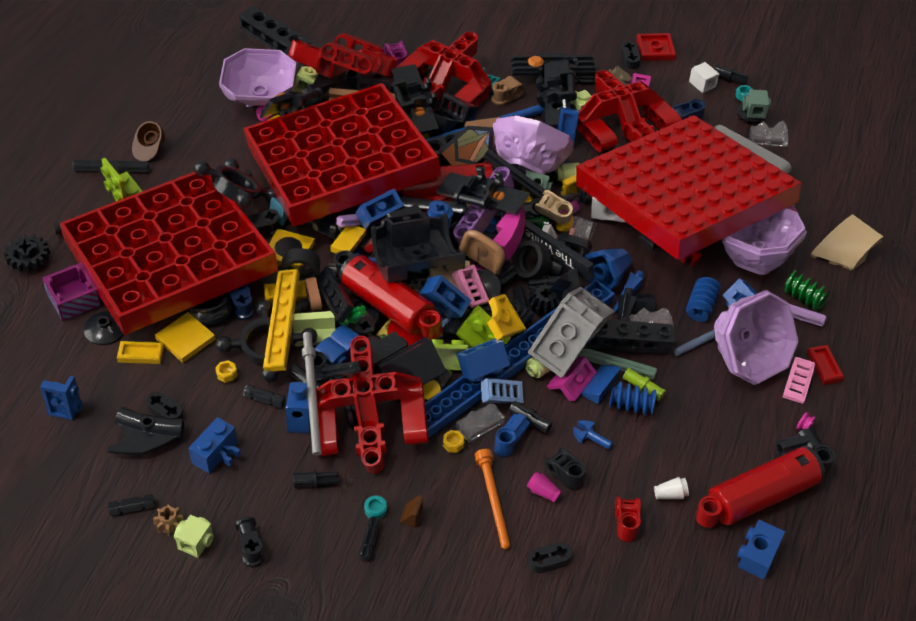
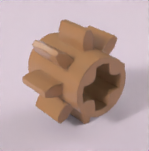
[153,504,184,535]

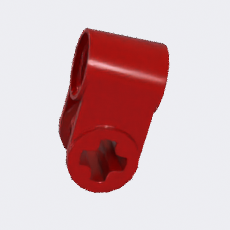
[615,497,641,542]

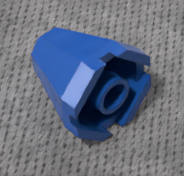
[585,249,632,290]

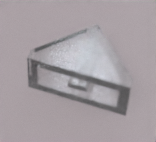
[569,216,597,241]

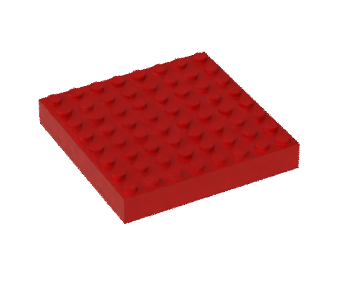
[243,83,441,227]
[576,115,801,260]
[59,172,278,335]

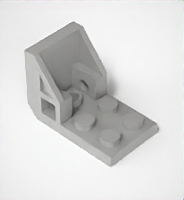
[527,287,615,378]

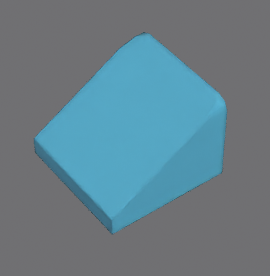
[269,197,288,226]

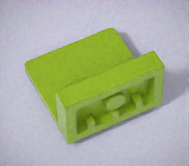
[101,158,142,201]

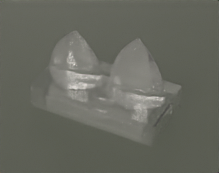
[750,120,789,147]
[628,308,674,326]
[456,403,505,442]

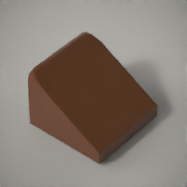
[400,495,423,527]

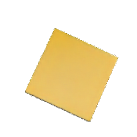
[155,312,216,363]

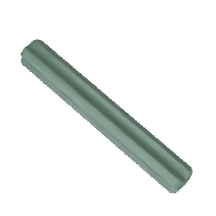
[577,349,657,380]

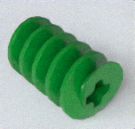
[784,270,831,311]

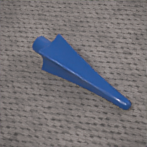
[613,271,644,313]

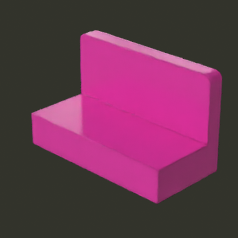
[547,357,597,401]

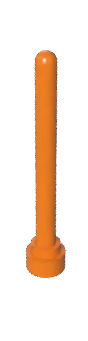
[474,449,510,549]

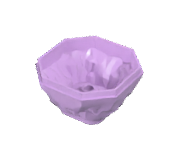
[493,116,574,175]
[721,208,807,275]
[714,290,799,385]

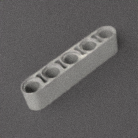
[714,125,791,174]

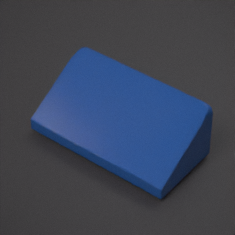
[580,365,621,404]

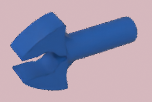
[573,420,613,449]

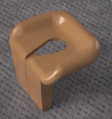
[459,230,505,275]

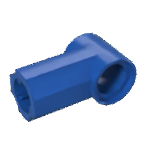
[494,413,530,457]

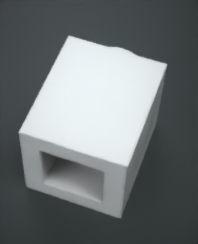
[689,62,719,93]

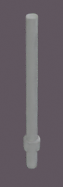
[302,332,322,456]

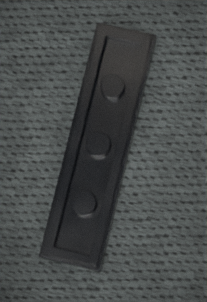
[316,266,354,324]

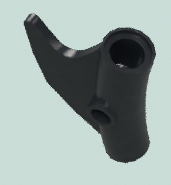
[106,407,185,455]

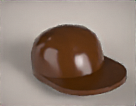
[132,121,165,161]

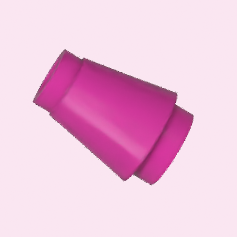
[526,471,562,502]

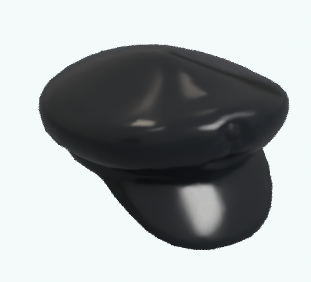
[189,292,232,325]

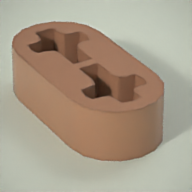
[305,277,322,312]

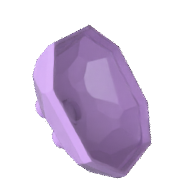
[219,48,297,107]

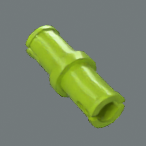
[623,367,666,402]

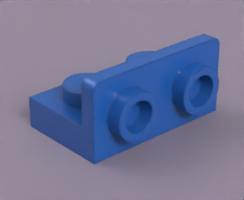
[40,376,83,420]

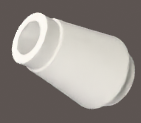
[654,477,689,500]

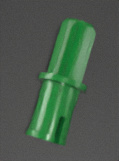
[339,305,367,326]

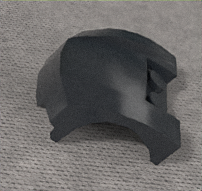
[371,212,465,283]

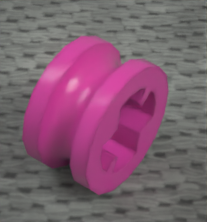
[796,412,816,430]

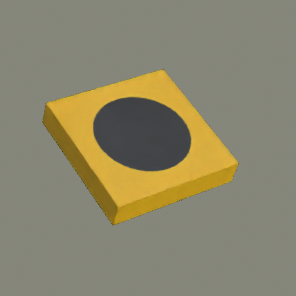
[269,229,315,269]

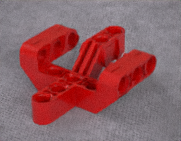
[396,32,491,114]
[288,33,398,79]
[577,70,682,153]
[316,336,429,474]

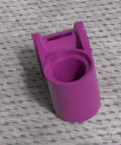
[384,41,407,68]

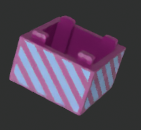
[42,262,101,321]

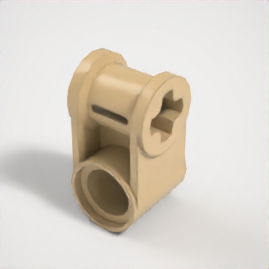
[534,190,573,224]

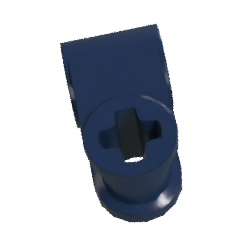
[672,99,706,120]
[228,284,254,320]

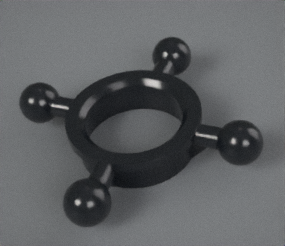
[194,158,277,208]
[216,300,318,383]

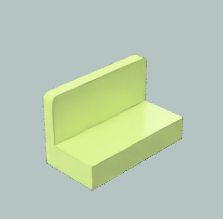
[293,311,335,347]

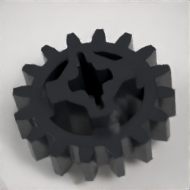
[3,234,50,272]

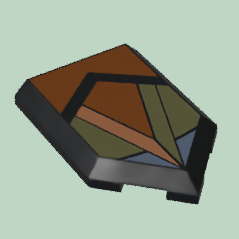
[439,126,494,165]

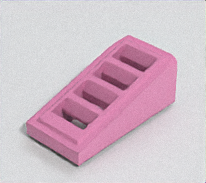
[452,265,489,308]
[783,357,815,404]

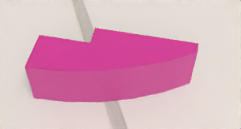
[493,206,525,260]

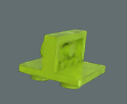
[457,305,511,348]
[432,339,469,370]

